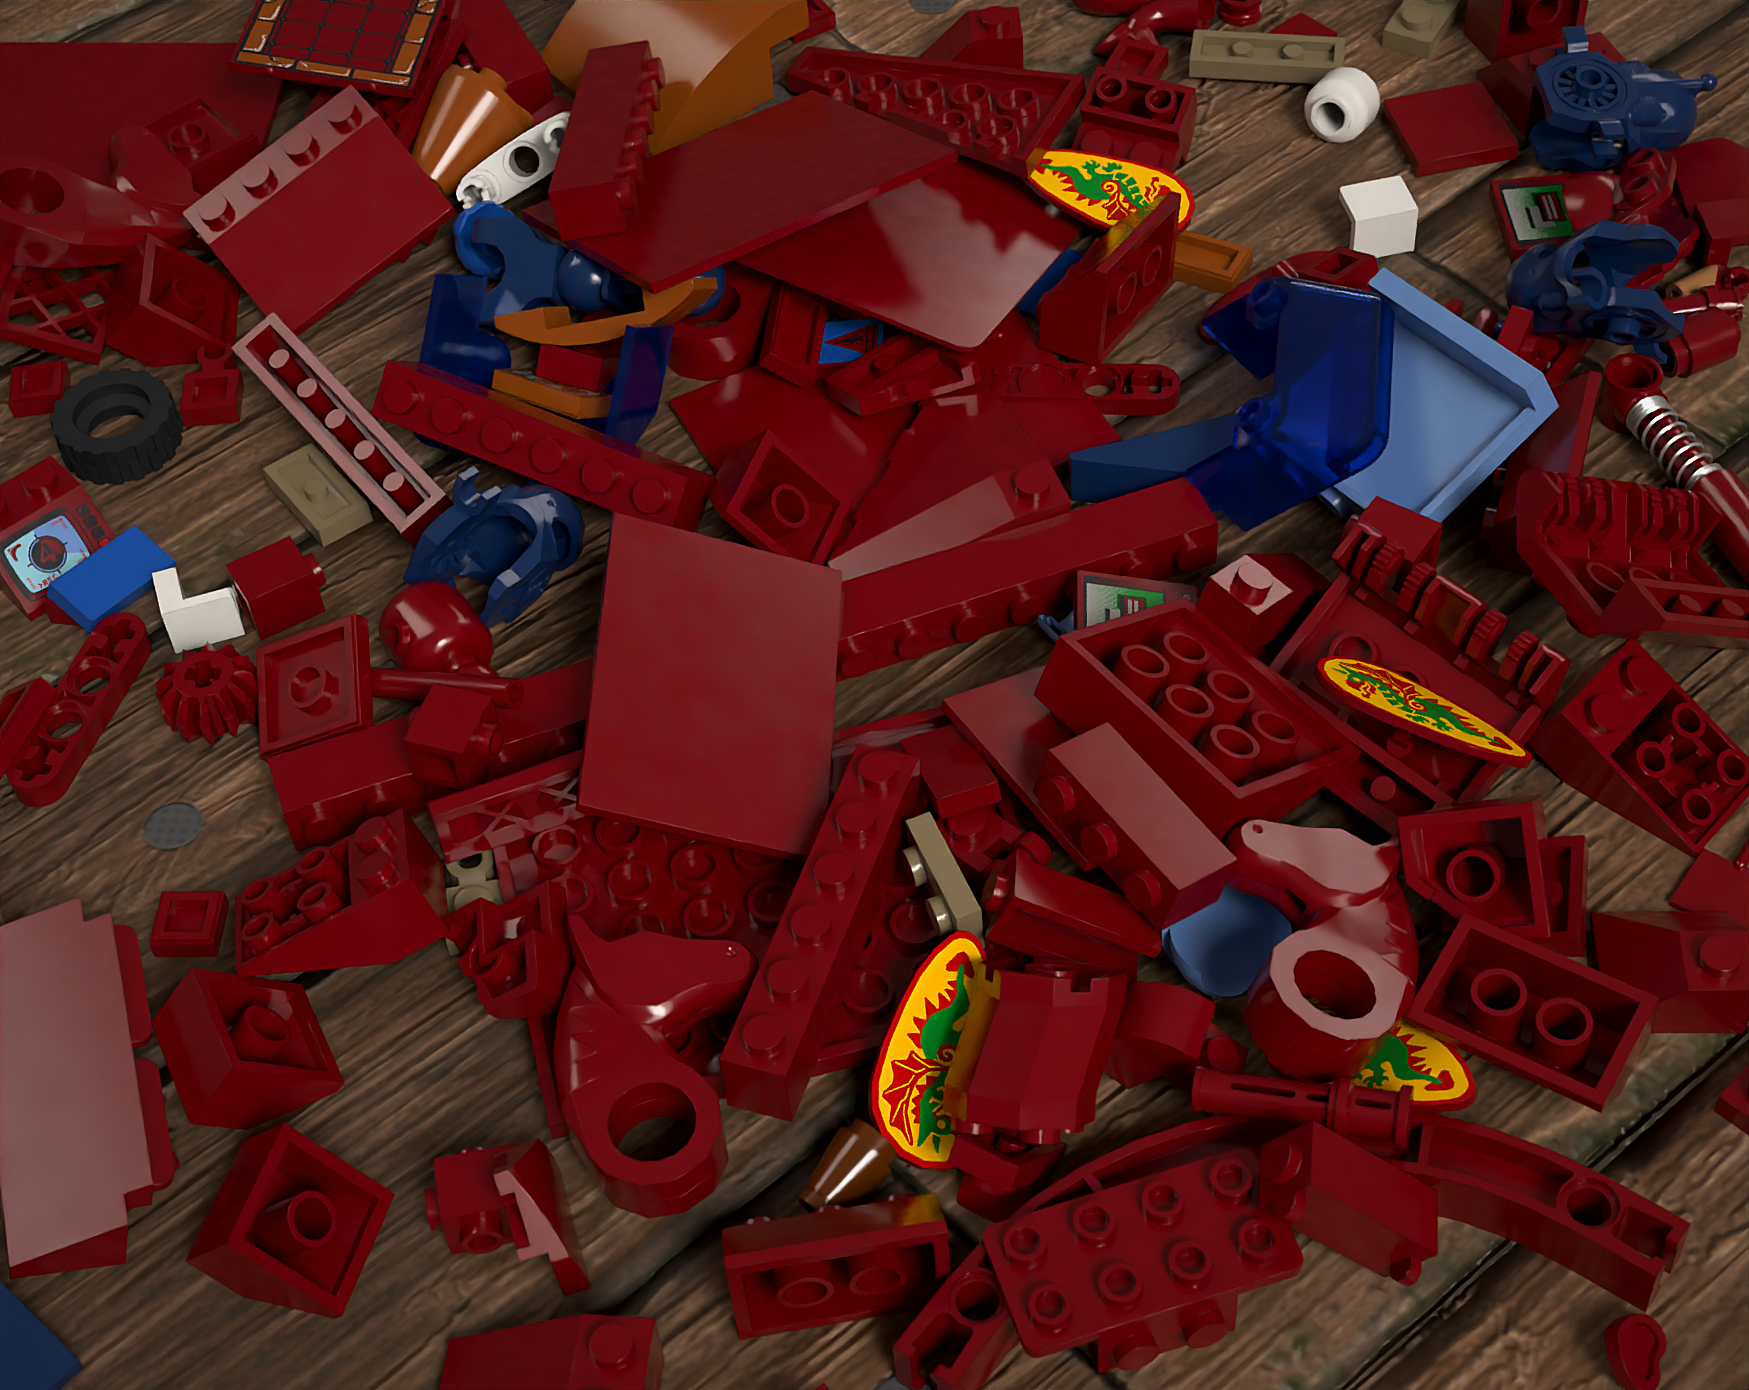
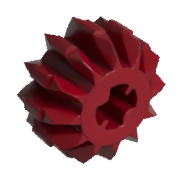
[156,642,258,746]

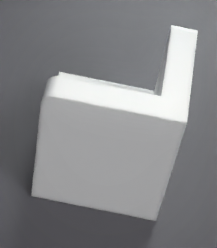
[1339,175,1418,258]
[152,567,245,654]

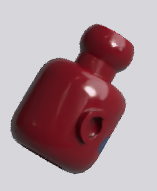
[379,580,500,677]

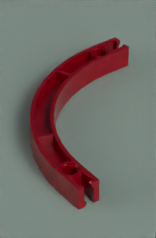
[893,1112,1691,1390]

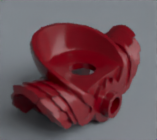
[1562,147,1700,289]

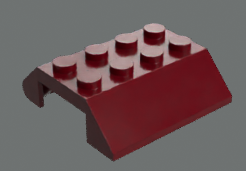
[1516,469,1749,650]
[1254,521,1570,836]

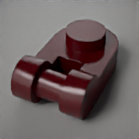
[936,807,1053,889]

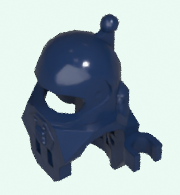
[1528,26,1718,173]
[1493,220,1685,364]
[403,466,585,628]

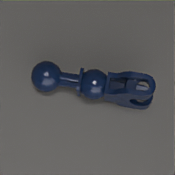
[461,217,726,335]

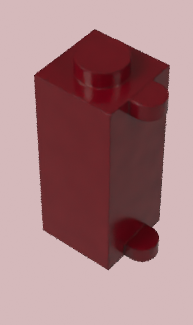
[1259,1120,1438,1287]

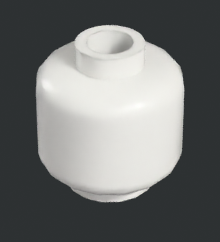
[1304,67,1380,143]

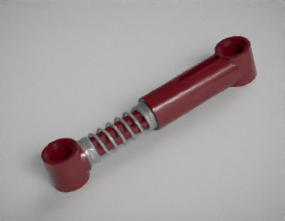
[1597,353,1749,586]

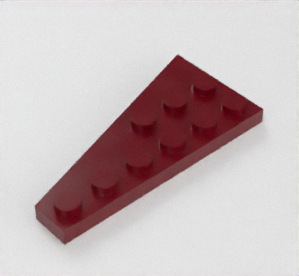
[785,46,1086,179]

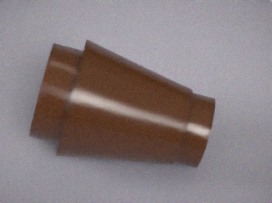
[797,1119,897,1214]

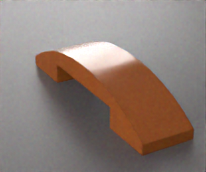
[494,277,718,346]

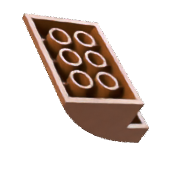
[541,0,809,157]

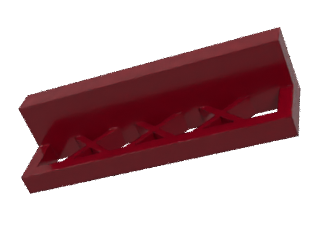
[424,749,590,864]

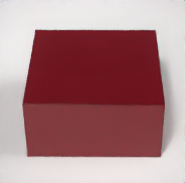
[535,343,634,393]

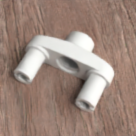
[456,111,571,209]

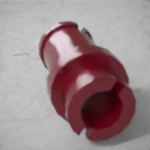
[1661,285,1743,322]

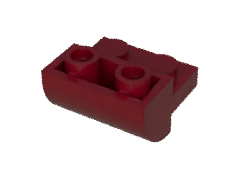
[1071,66,1197,175]

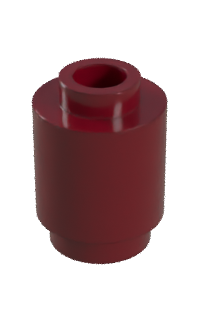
[1659,306,1741,378]

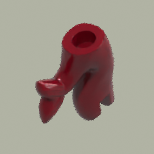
[1072,0,1217,56]

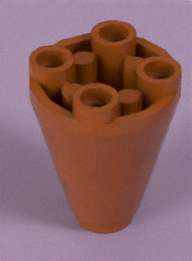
[410,64,535,199]

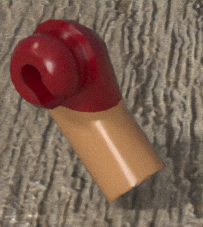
[1665,265,1749,300]

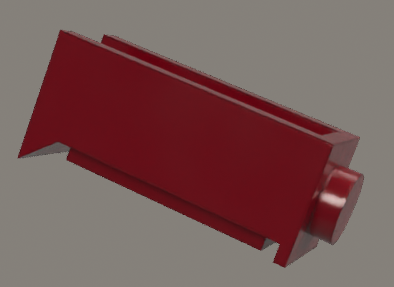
[980,849,1162,984]

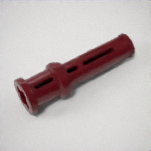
[1191,1065,1414,1151]

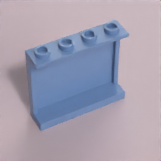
[1236,267,1559,523]

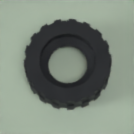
[50,368,183,486]

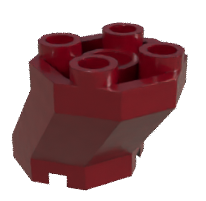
[943,957,1127,1144]

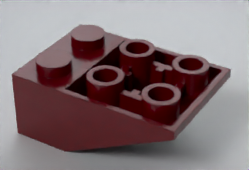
[1527,639,1749,857]
[235,807,451,977]

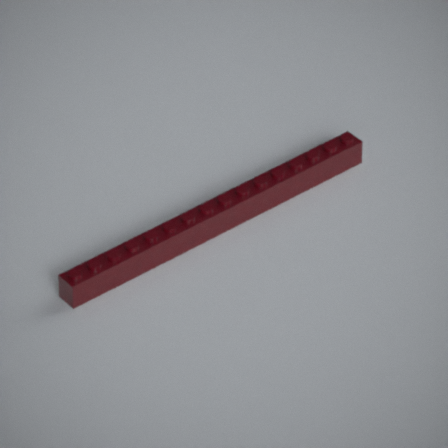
[267,475,1218,852]

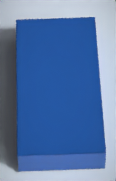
[47,525,176,633]

